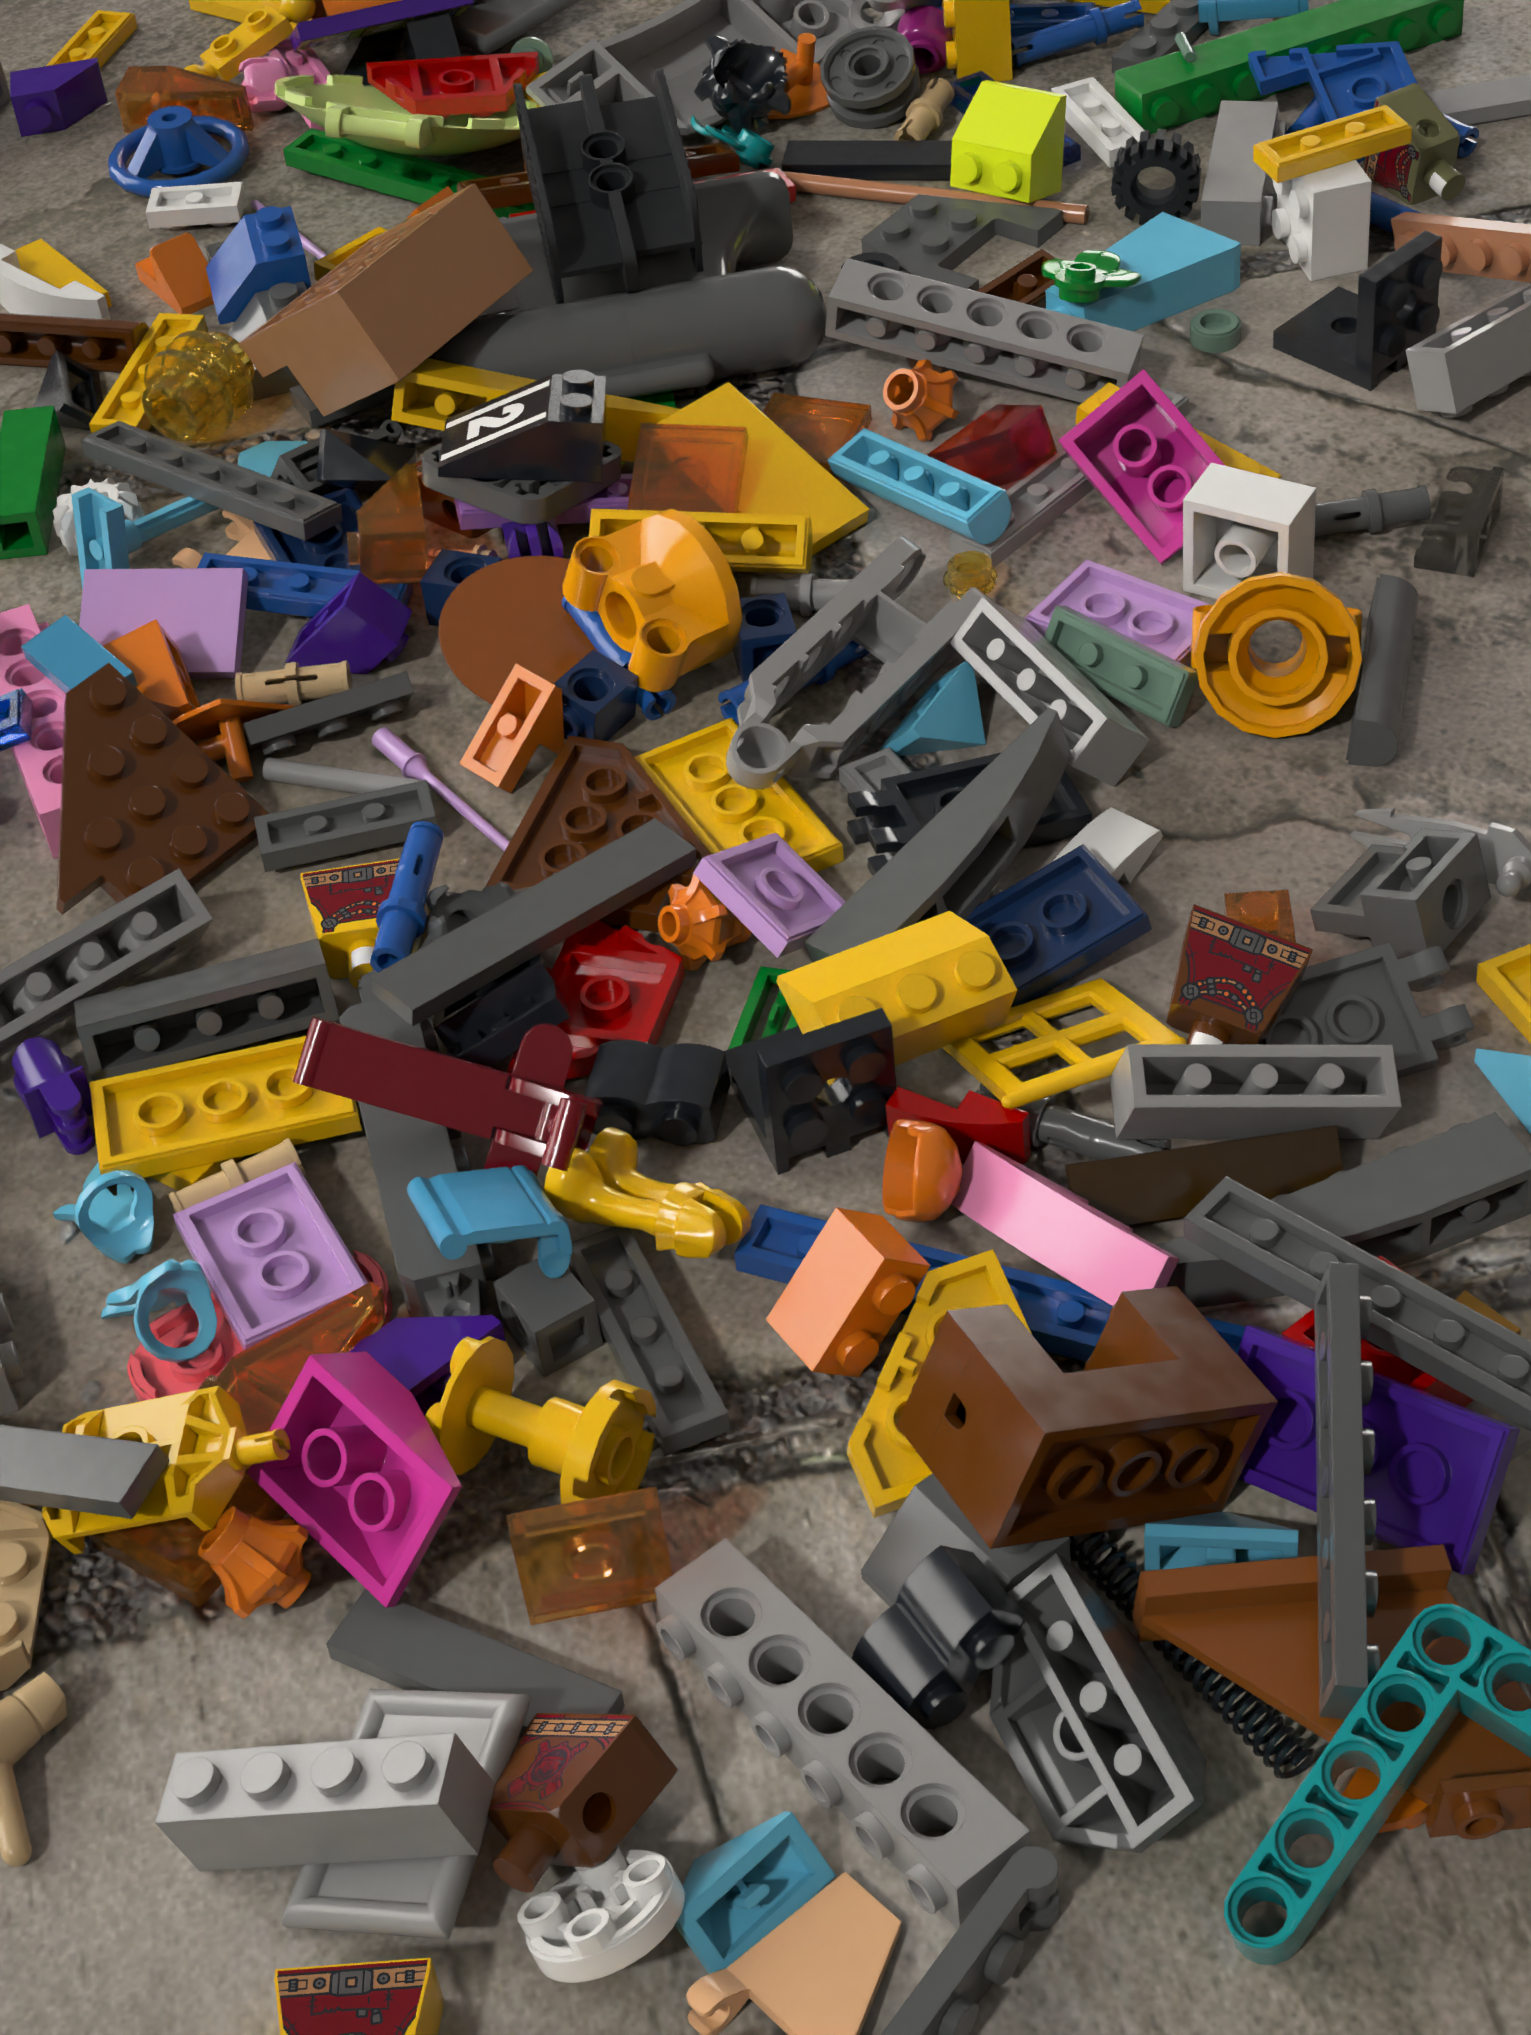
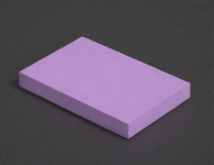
[1024,559,1211,667]
[79,568,248,679]
[173,1162,376,1361]

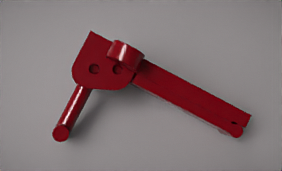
[293,1016,602,1177]

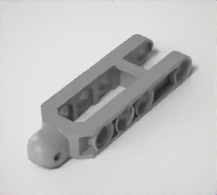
[726,536,994,790]

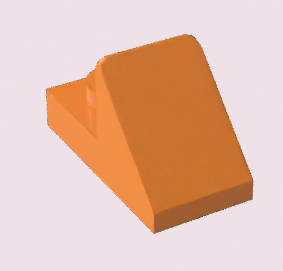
[135,233,214,314]
[459,664,564,794]

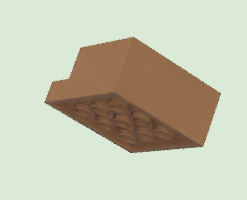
[239,183,534,417]

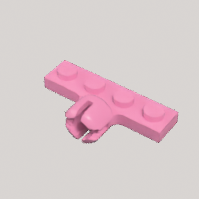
[238,36,331,132]

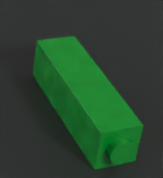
[0,405,66,560]

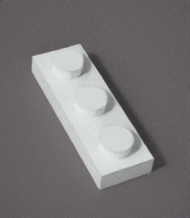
[1051,77,1145,168]

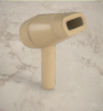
[0,1672,67,1867]

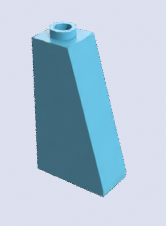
[1045,212,1241,331]

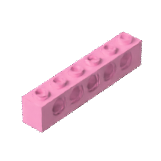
[0,604,66,858]

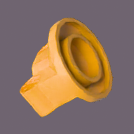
[562,509,742,692]
[1191,572,1363,738]

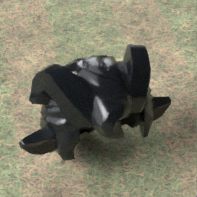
[694,35,791,134]

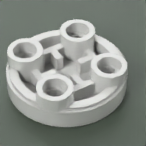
[517,1845,685,1983]

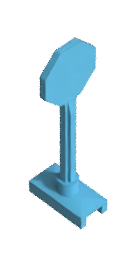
[71,441,308,589]

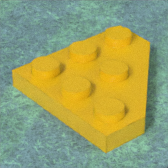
[847,1249,1032,1518]

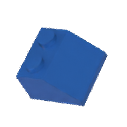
[206,206,311,325]

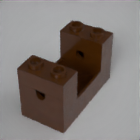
[897,1286,1278,1549]

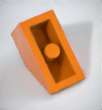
[103,619,201,721]

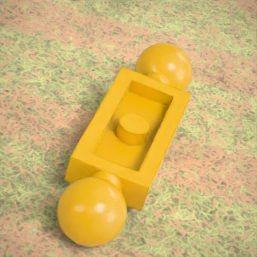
[178,0,316,101]

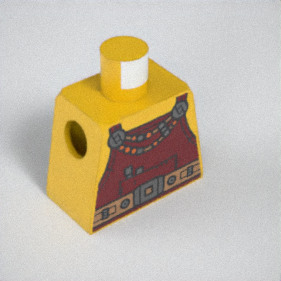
[300,858,425,989]
[274,1957,444,2035]

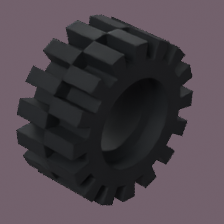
[1111,129,1202,225]

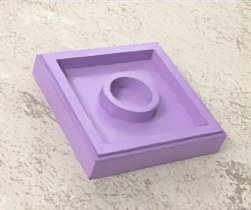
[693,833,846,958]

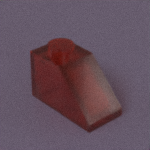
[927,404,1058,487]

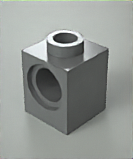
[493,1258,603,1377]

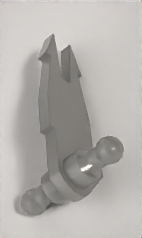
[1350,808,1531,897]

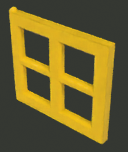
[942,978,1187,1110]

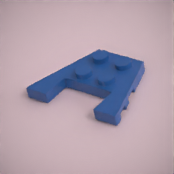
[1248,41,1417,164]

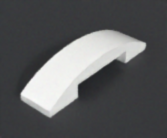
[0,244,111,320]

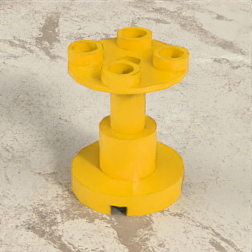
[425,1336,656,1528]

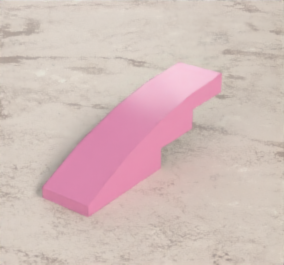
[951,1141,1180,1306]

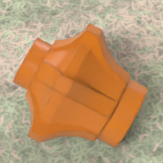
[883,359,959,442]
[658,874,752,971]
[198,1506,311,1619]

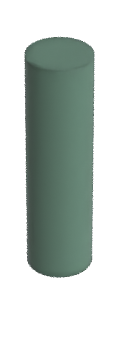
[1175,32,1196,63]

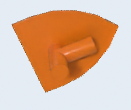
[767,33,829,119]
[172,698,295,783]

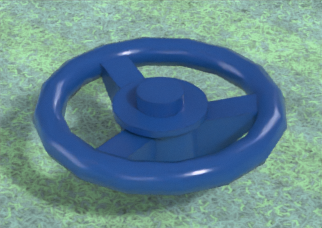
[108,106,250,198]

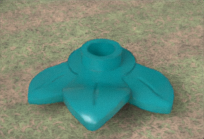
[690,115,775,169]

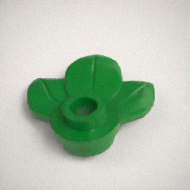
[1042,250,1141,303]

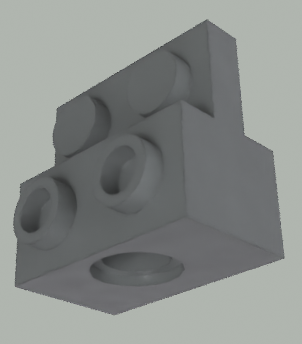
[1310,828,1491,959]

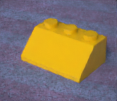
[776,911,1017,1086]

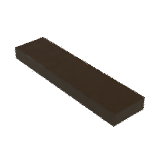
[1065,1125,1343,1225]

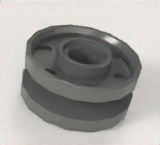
[820,26,921,129]

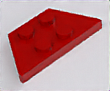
[366,51,539,119]
[507,920,685,1079]

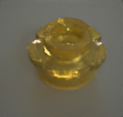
[943,551,997,599]

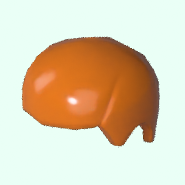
[882,1119,963,1223]

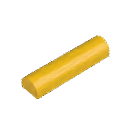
[589,509,812,574]

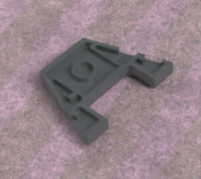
[861,194,1063,291]

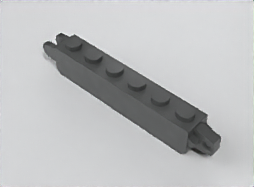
[339,969,498,1317]

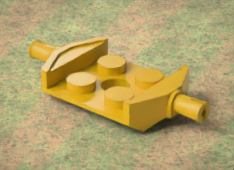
[20,1386,290,1555]

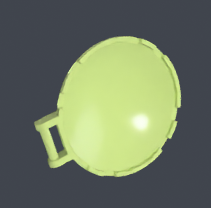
[274,75,539,156]

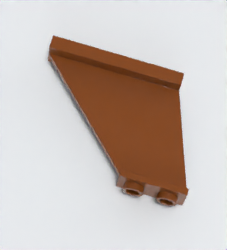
[1132,1544,1531,1840]

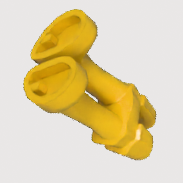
[544,1127,751,1259]

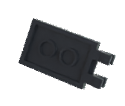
[847,753,1092,876]

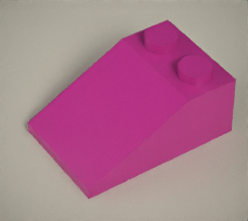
[1058,369,1225,565]
[247,1351,462,1608]

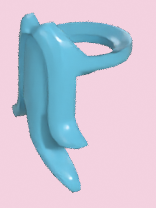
[53,1162,154,1264]
[101,1258,217,1363]

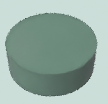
[1190,309,1241,353]

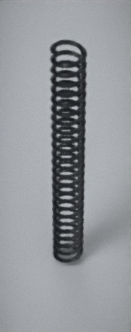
[1069,1532,1315,1779]

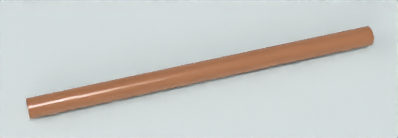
[782,171,1090,225]

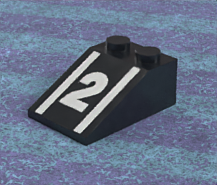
[438,370,606,483]

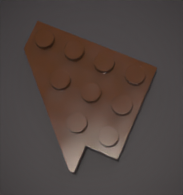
[56,663,270,915]
[485,736,711,933]

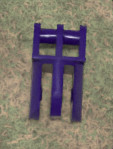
[502,517,564,559]
[12,1037,96,1155]

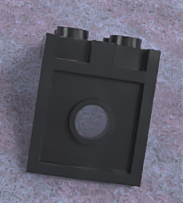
[1273,230,1443,391]
[724,1008,896,1175]

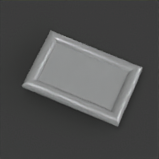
[282,1689,531,1939]

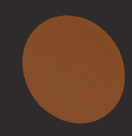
[438,556,597,705]

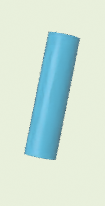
[827,428,1011,544]

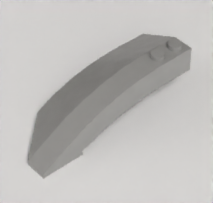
[526,0,874,136]

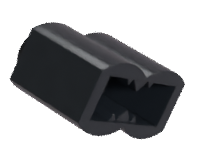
[584,1040,731,1146]
[852,1545,1025,1730]

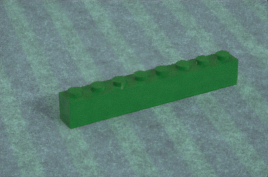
[1115,0,1464,134]

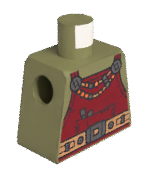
[1363,83,1465,205]

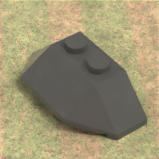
[989,1553,1207,1853]

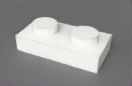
[145,181,246,230]

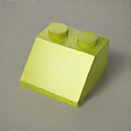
[950,80,1067,203]

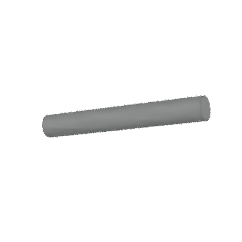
[263,758,430,794]

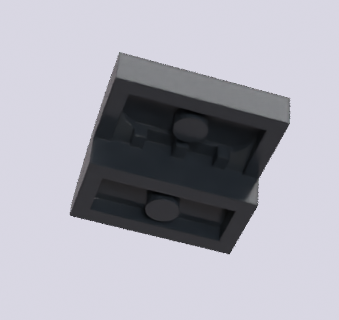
[433,953,570,1067]

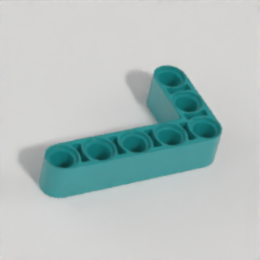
[1224,1604,1531,1965]

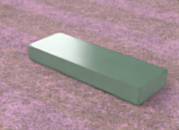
[1044,605,1198,727]

